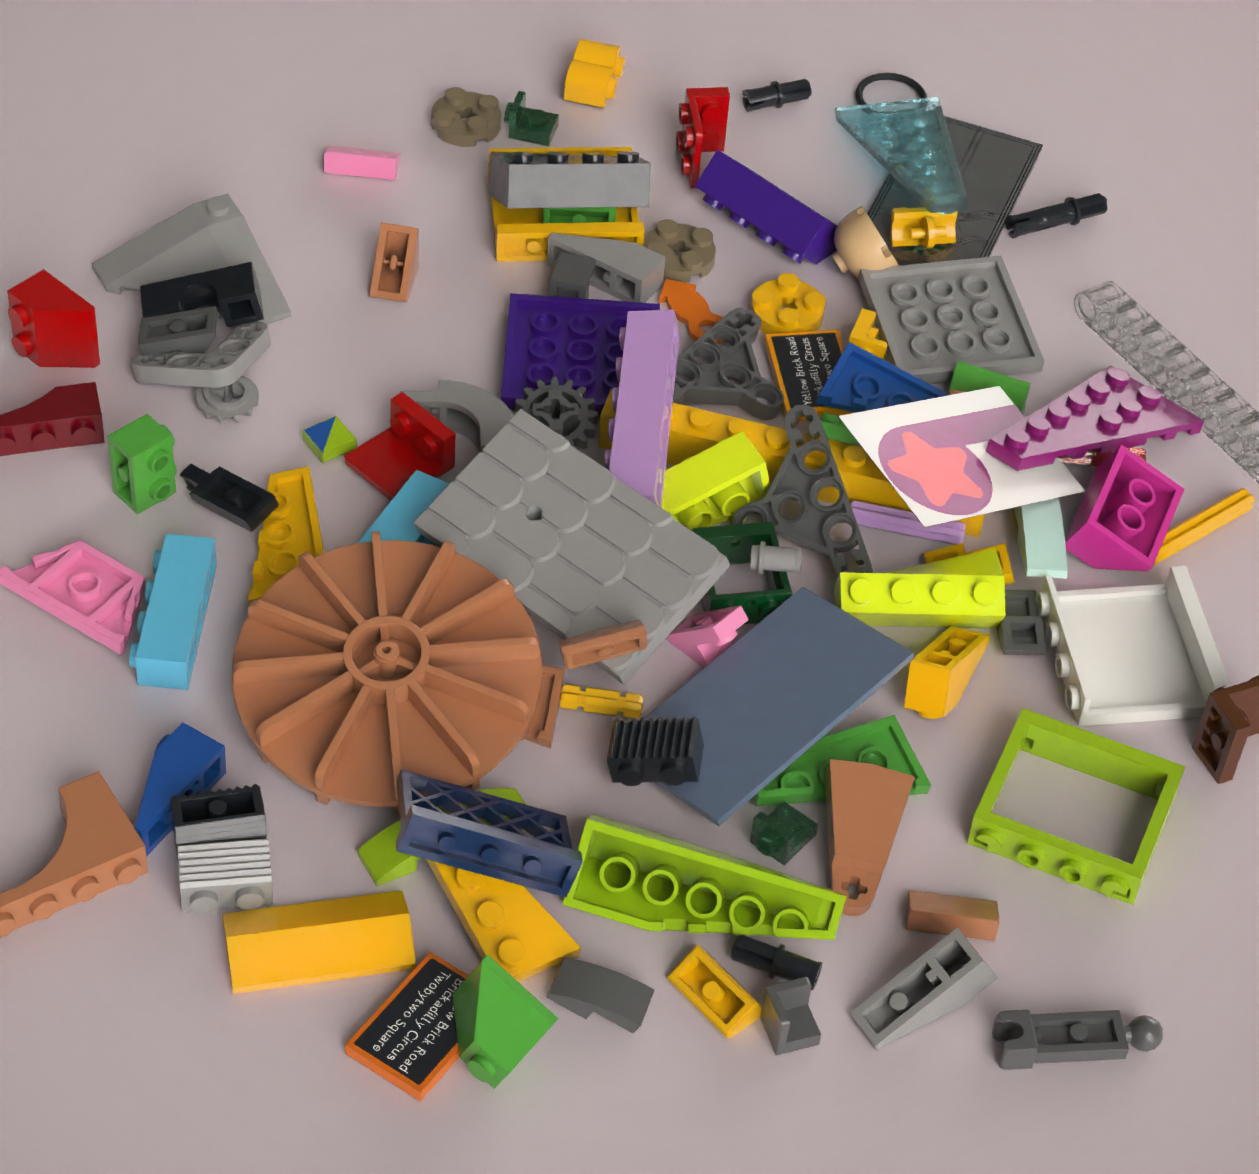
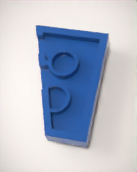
[815,342,948,413]

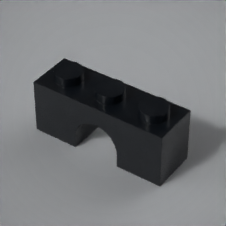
[140,262,264,327]

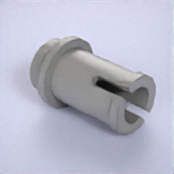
[751,541,803,574]

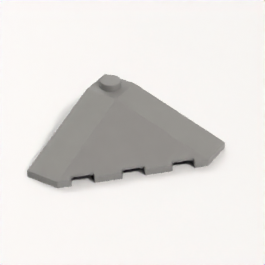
[92,193,291,324]

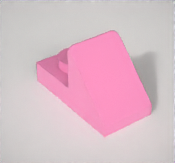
[667,606,749,668]

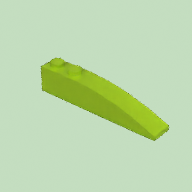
[562,814,847,940]

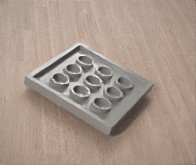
[859,256,1044,383]

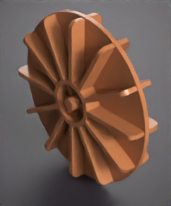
[232,531,542,814]

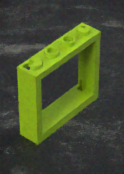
[967,708,1186,905]

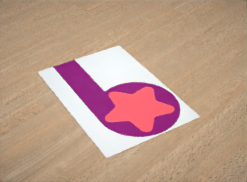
[838,386,1086,527]

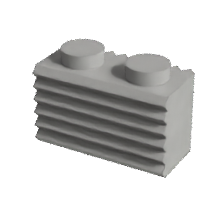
[178,838,273,914]

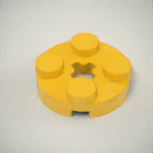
[751,273,826,334]

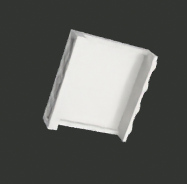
[1036,566,1230,726]

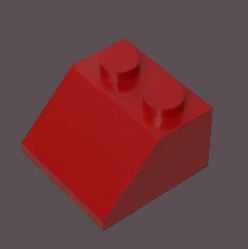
[7,269,100,368]

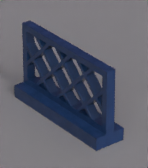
[396,769,583,897]

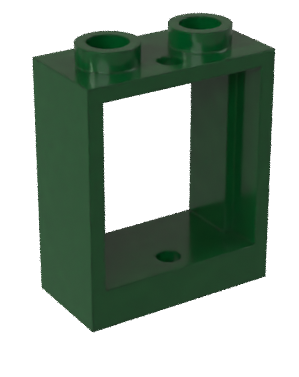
[693,522,792,624]

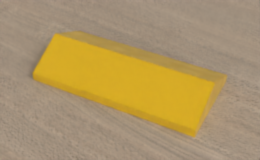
[222,890,416,993]

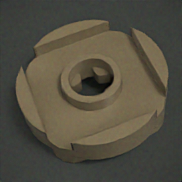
[431,87,501,147]
[643,219,716,282]

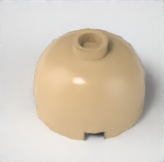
[832,205,899,279]

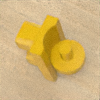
[890,205,958,249]

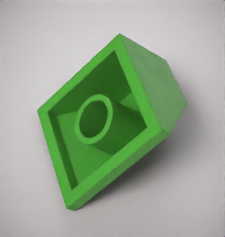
[452,954,559,1089]

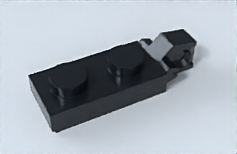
[180,464,279,532]

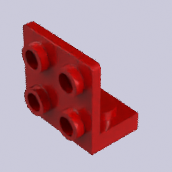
[676,87,730,188]
[344,392,456,501]

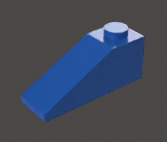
[135,722,226,857]

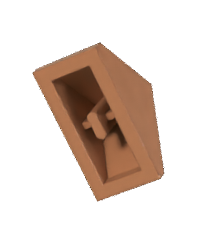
[369,222,419,303]

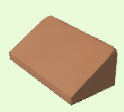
[558,620,648,670]
[906,890,999,941]

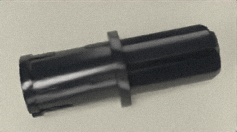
[742,79,812,112]
[730,935,823,990]

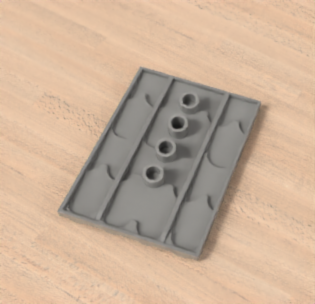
[413,409,731,685]

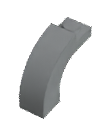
[400,380,514,453]

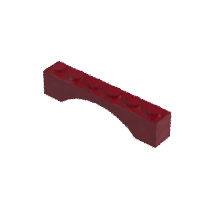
[0,382,105,456]

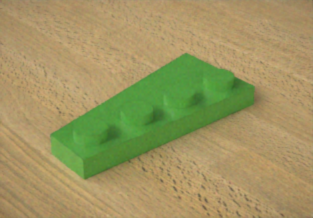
[752,715,931,806]

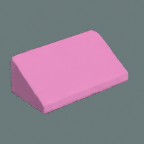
[324,146,401,180]

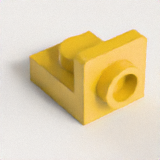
[849,308,887,360]

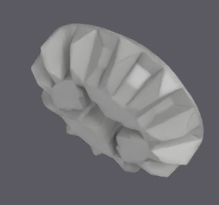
[196,376,259,423]

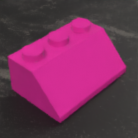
[1065,444,1185,572]

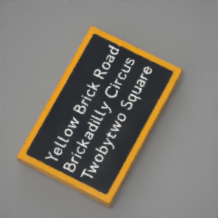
[764,329,855,421]

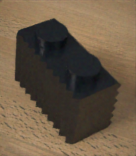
[607,716,704,786]
[170,784,267,859]

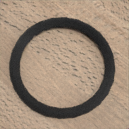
[855,73,927,122]

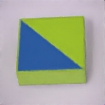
[302,416,357,463]

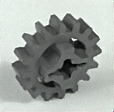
[513,377,598,450]

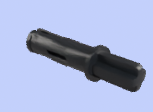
[1005,193,1108,239]

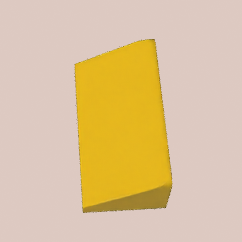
[666,944,762,1039]

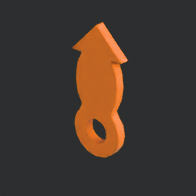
[658,279,723,344]

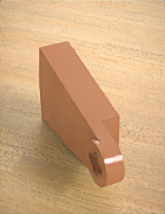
[824,759,915,916]

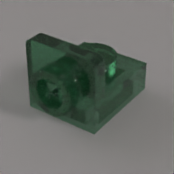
[504,91,559,147]
[750,801,818,866]

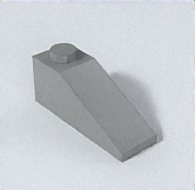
[547,233,666,303]
[849,927,998,1049]

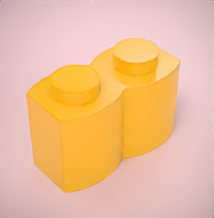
[564,38,625,108]

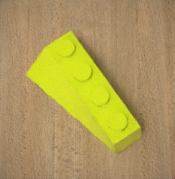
[662,431,770,531]
[834,548,1006,628]

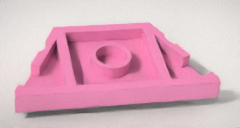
[0,540,145,655]

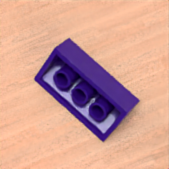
[695,149,838,265]

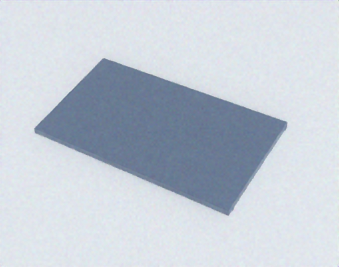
[644,587,914,826]

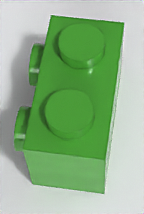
[107,414,177,514]

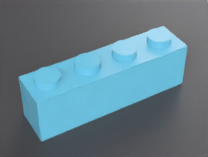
[357,470,449,546]
[129,534,217,690]

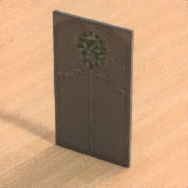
[868,110,1043,266]

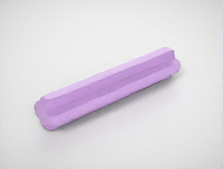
[851,500,966,545]

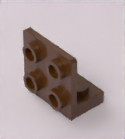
[1192,675,1259,784]

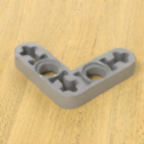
[131,322,271,388]

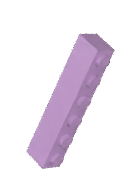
[605,310,680,508]

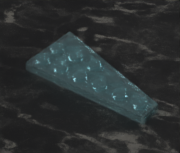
[835,97,967,214]

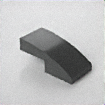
[997,590,1046,655]
[546,958,655,1034]

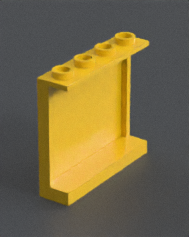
[488,147,645,262]

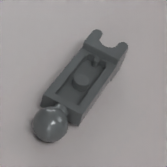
[992,1010,1163,1070]

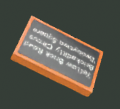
[345,952,469,1102]

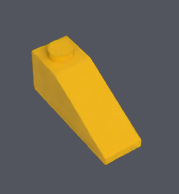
[904,626,990,719]

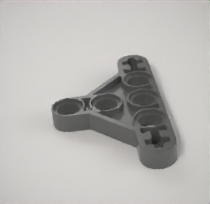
[673,308,784,420]
[733,404,873,577]

